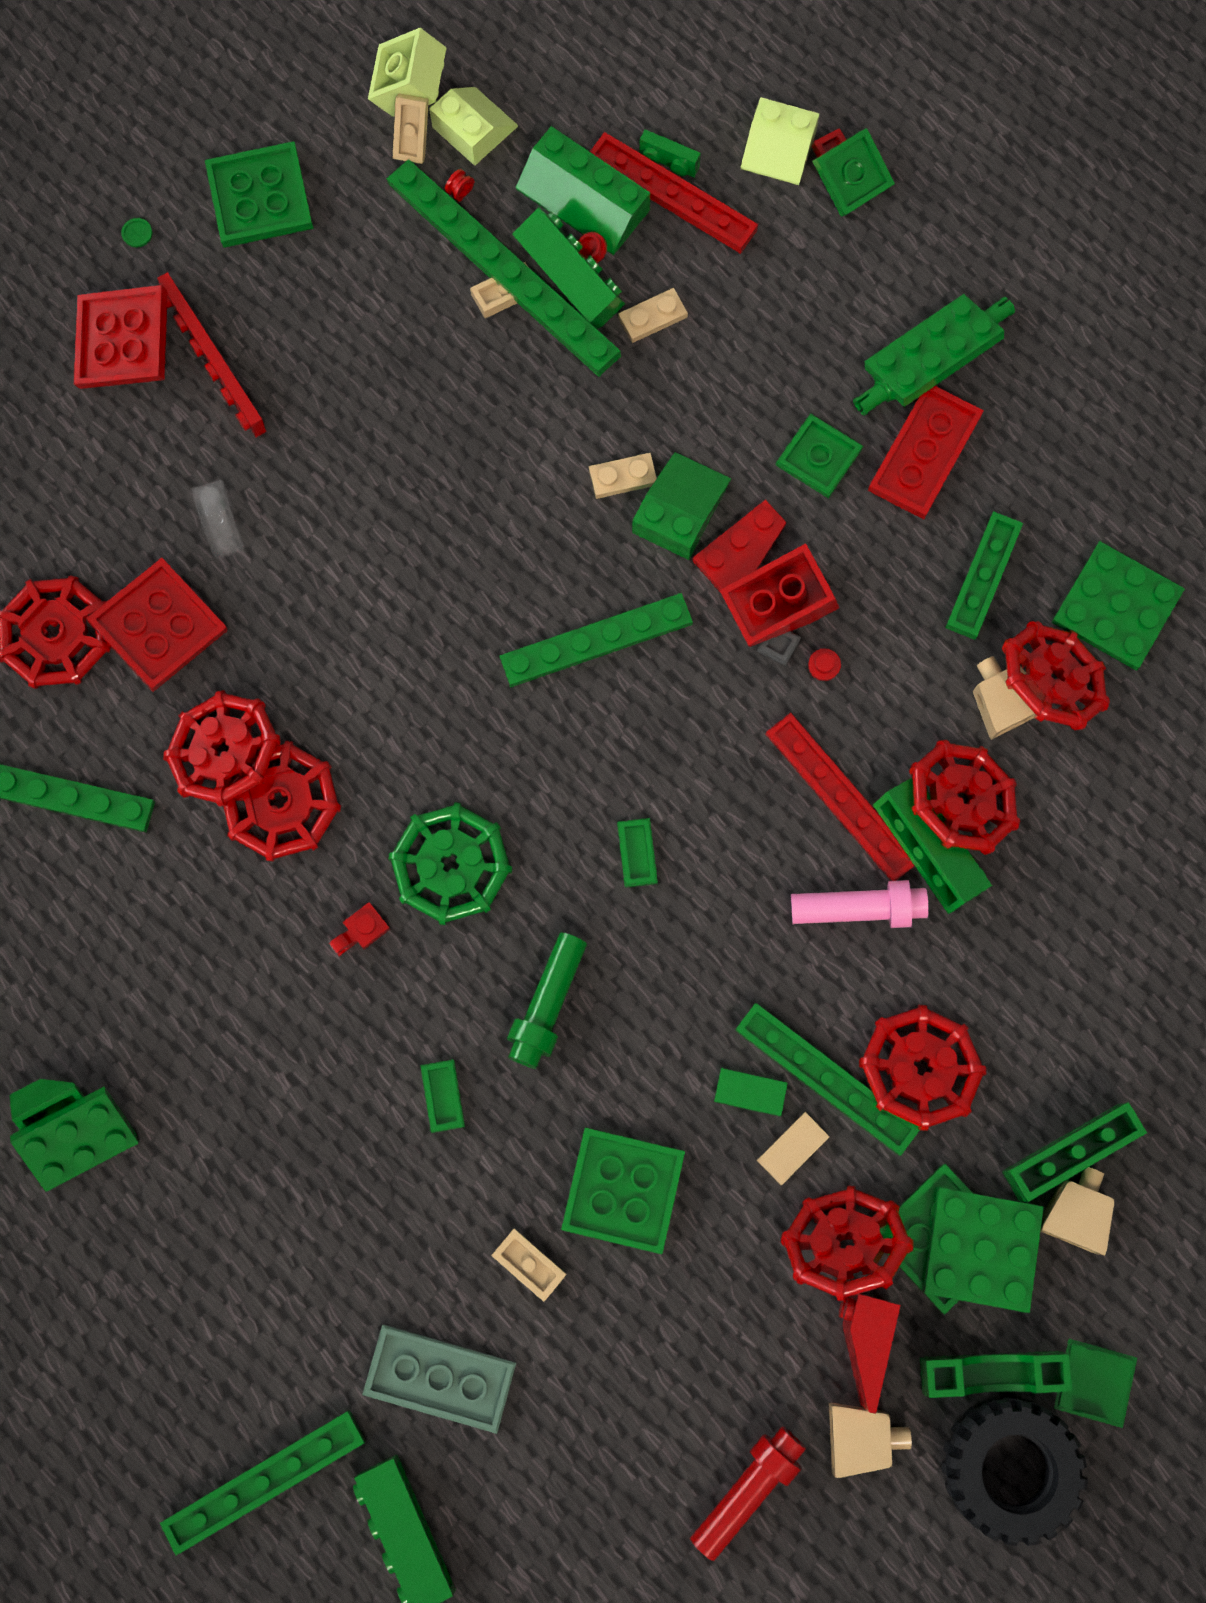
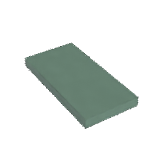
[362,1324,517,1434]

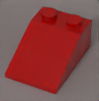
[720,543,839,647]
[839,1293,901,1414]

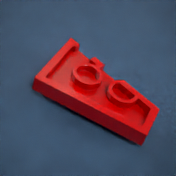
[692,500,786,593]

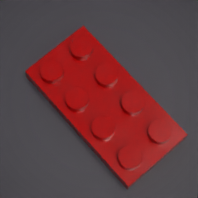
[868,386,984,520]

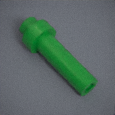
[507,932,587,1069]

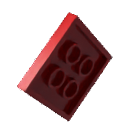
[74,285,168,389]
[86,558,228,692]

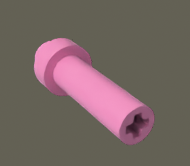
[791,880,928,928]

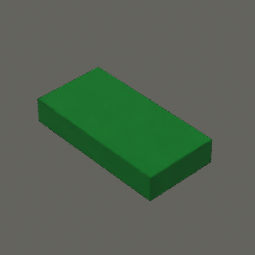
[617,818,658,888]
[420,1059,465,1133]
[714,1068,788,1117]

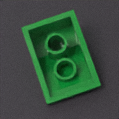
[632,452,731,560]

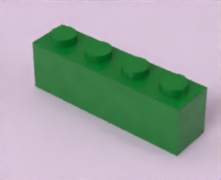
[512,207,626,329]
[873,778,992,915]
[1002,1102,1147,1202]
[353,1455,456,1603]

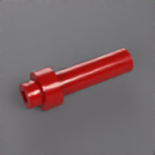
[690,1426,807,1561]

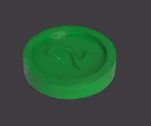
[121,218,153,248]

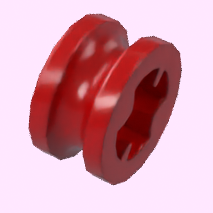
[445,169,475,202]

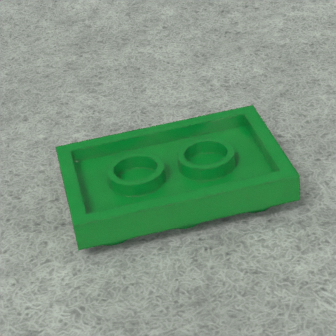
[10,1086,139,1192]

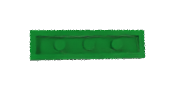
[945,511,1023,640]

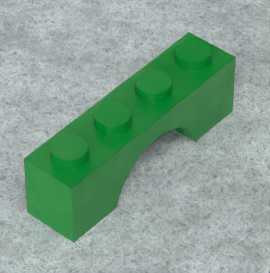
[920,1351,1072,1398]

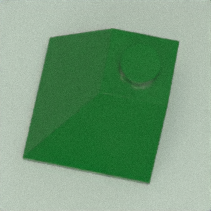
[9,1079,84,1130]

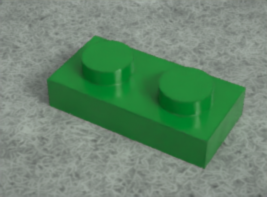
[639,129,701,178]

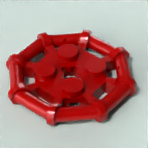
[0,575,112,689]
[1002,621,1110,730]
[163,690,280,807]
[909,740,1021,855]
[223,741,341,862]
[859,1004,987,1131]
[781,1186,914,1301]

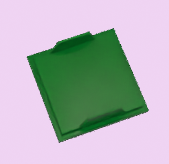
[1054,1339,1137,1428]

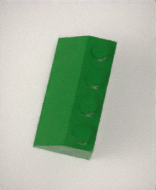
[516,126,650,256]

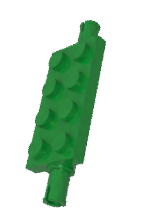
[853,294,1015,416]

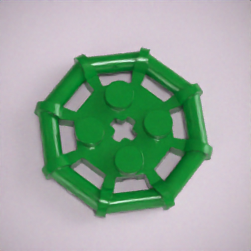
[388,802,512,925]

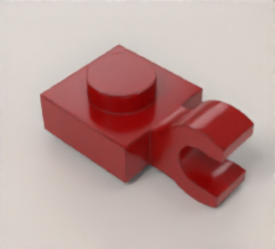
[329,902,390,957]

